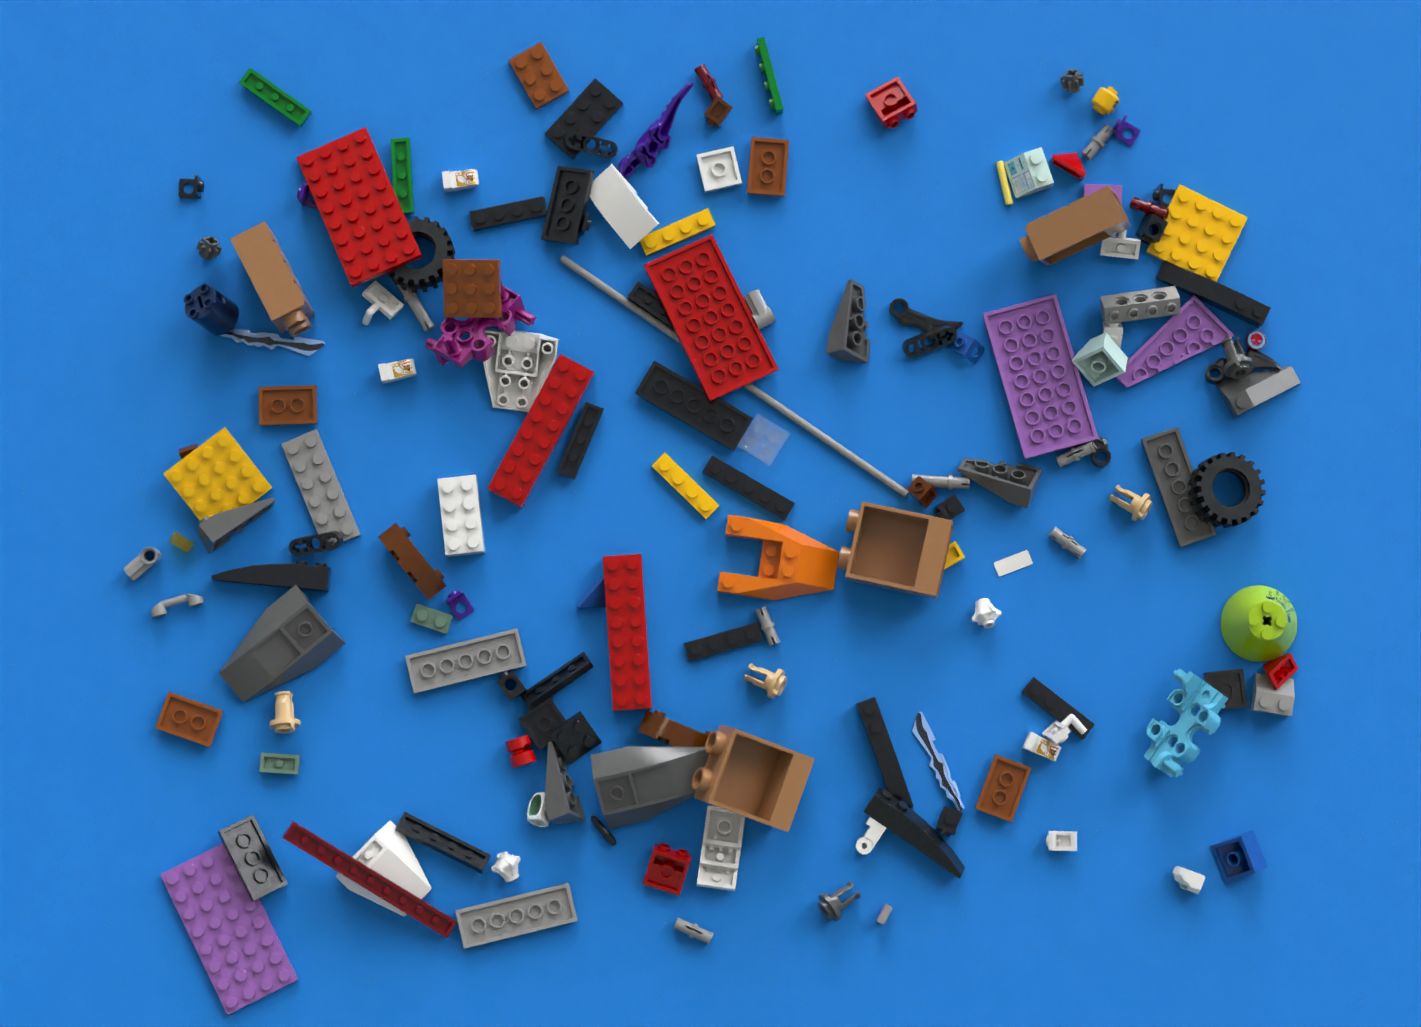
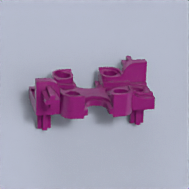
[424,281,536,368]

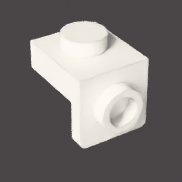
[1102,321,1123,349]
[1046,831,1077,851]

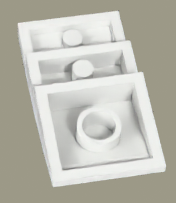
[589,164,659,249]
[696,806,745,891]

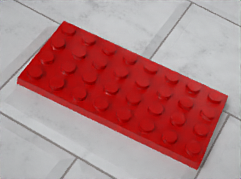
[296,127,423,288]
[643,235,779,402]

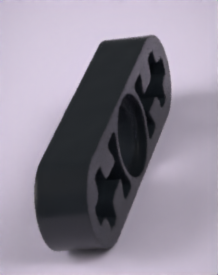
[563,131,618,158]
[902,325,956,358]
[289,531,343,556]

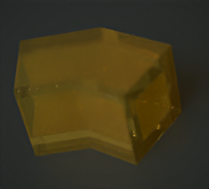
[169,531,194,553]

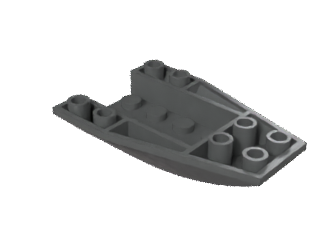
[219,585,346,702]
[591,746,710,829]

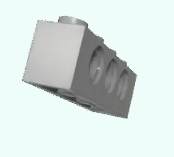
[1100,286,1180,324]

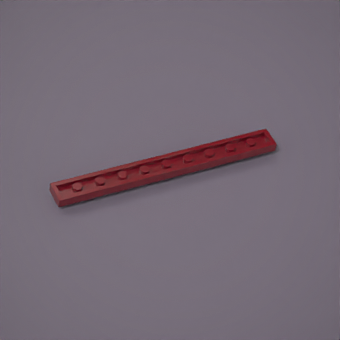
[282,821,457,938]

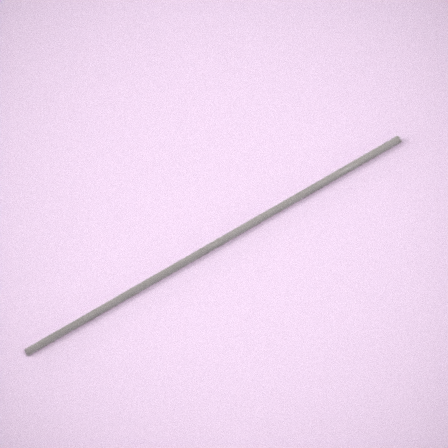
[559,255,908,497]

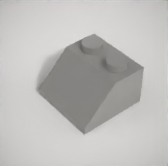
[1249,673,1295,717]

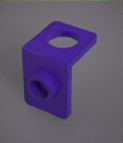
[1113,115,1140,146]
[297,182,318,209]
[445,590,474,620]

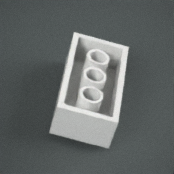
[437,475,485,557]

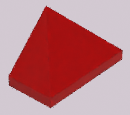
[1049,152,1086,181]
[1263,653,1298,690]

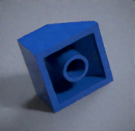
[1211,831,1268,882]

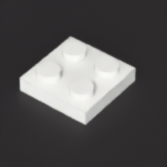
[696,147,742,193]

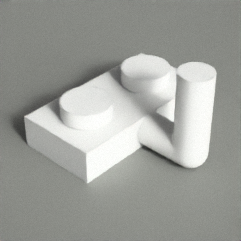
[1100,230,1141,259]
[362,280,404,325]
[1042,714,1087,744]

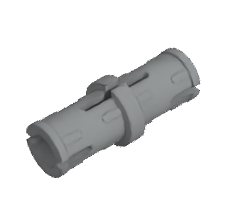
[1081,124,1115,160]
[1056,441,1096,468]
[1049,526,1087,559]
[755,606,781,646]
[673,917,714,944]

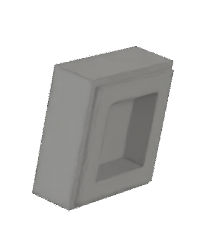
[876,904,893,924]

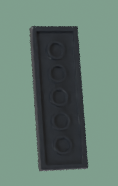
[635,361,753,451]

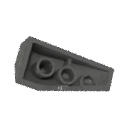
[826,279,870,363]
[1216,366,1301,418]
[958,458,1042,508]
[197,498,275,555]
[544,741,585,824]

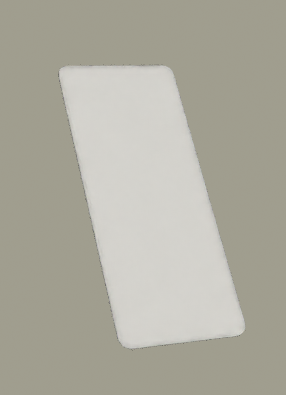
[994,550,1033,577]

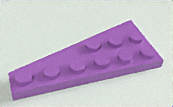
[1115,295,1235,388]

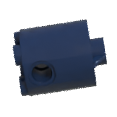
[184,283,239,335]

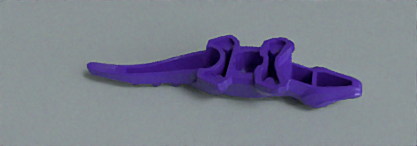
[618,83,693,179]

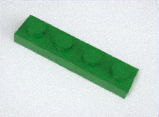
[754,37,783,115]
[239,68,312,127]
[391,138,414,214]

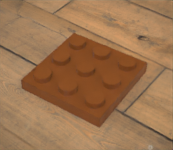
[442,259,502,318]

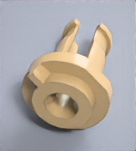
[1109,485,1153,522]
[744,663,787,699]
[269,691,301,734]

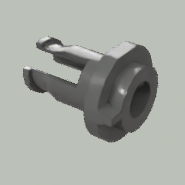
[1221,337,1254,379]
[818,882,861,922]

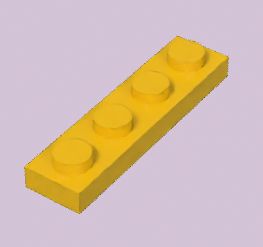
[639,208,716,257]
[652,453,719,519]

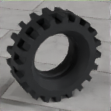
[387,216,455,293]
[1188,452,1266,528]

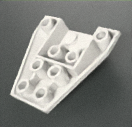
[483,329,558,412]
[336,820,432,917]

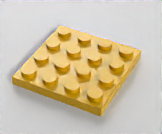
[1146,184,1248,282]
[163,427,272,520]

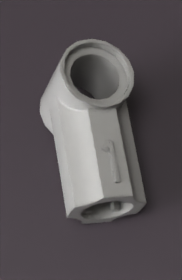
[744,289,776,330]
[123,547,161,581]

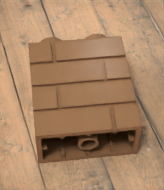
[1019,185,1131,266]
[230,221,315,336]
[837,501,954,600]
[692,724,815,832]

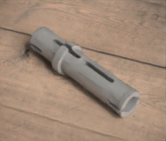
[397,284,435,332]
[912,474,970,490]

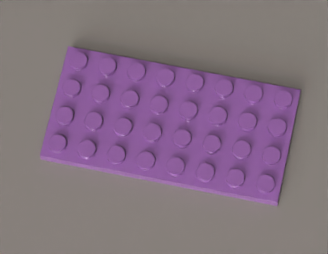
[982,294,1099,460]
[160,843,298,1015]

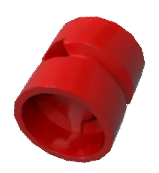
[505,735,537,768]

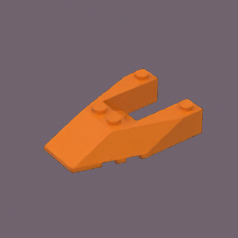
[717,515,839,600]

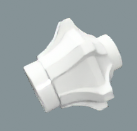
[972,598,1002,628]
[491,851,521,882]

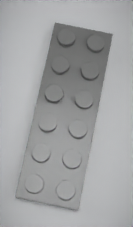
[281,429,361,543]
[405,628,527,694]
[455,883,578,949]

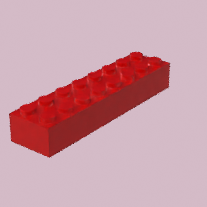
[487,354,595,508]
[603,554,652,711]

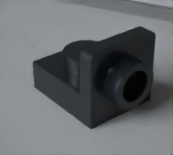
[935,494,965,520]
[936,806,963,837]

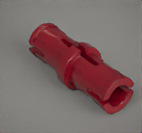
[694,64,724,102]
[1130,197,1169,220]

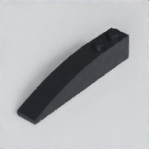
[1156,261,1271,328]
[212,561,331,592]
[856,697,914,808]
[863,787,965,878]

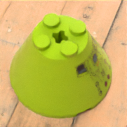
[1220,585,1297,662]

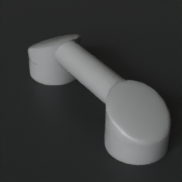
[151,594,204,618]

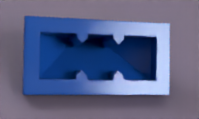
[576,576,606,609]

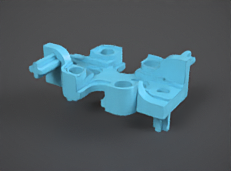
[1144,668,1228,777]

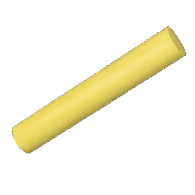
[996,161,1013,206]

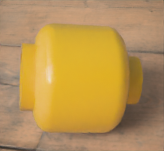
[1091,86,1120,116]

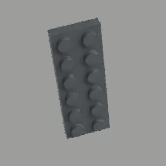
[1141,427,1217,548]

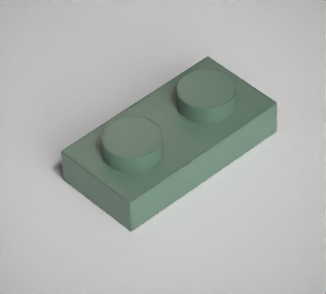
[410,603,453,634]
[259,753,300,775]

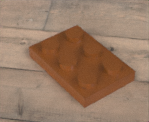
[508,42,569,110]
[747,137,789,197]
[259,385,318,426]
[155,691,224,747]
[975,754,1031,822]

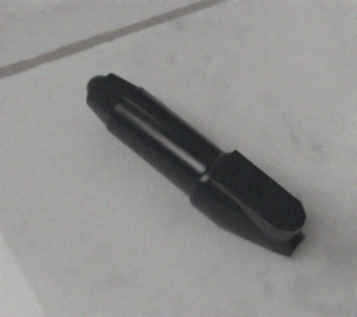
[591,816,616,846]

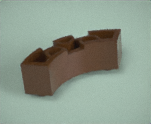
[378,523,446,600]
[638,710,711,747]

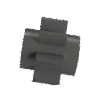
[1060,69,1084,93]
[196,236,222,260]

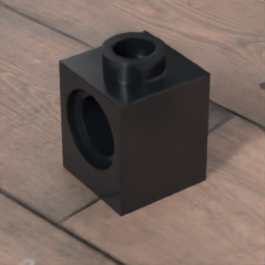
[1135,213,1168,245]
[497,670,527,701]

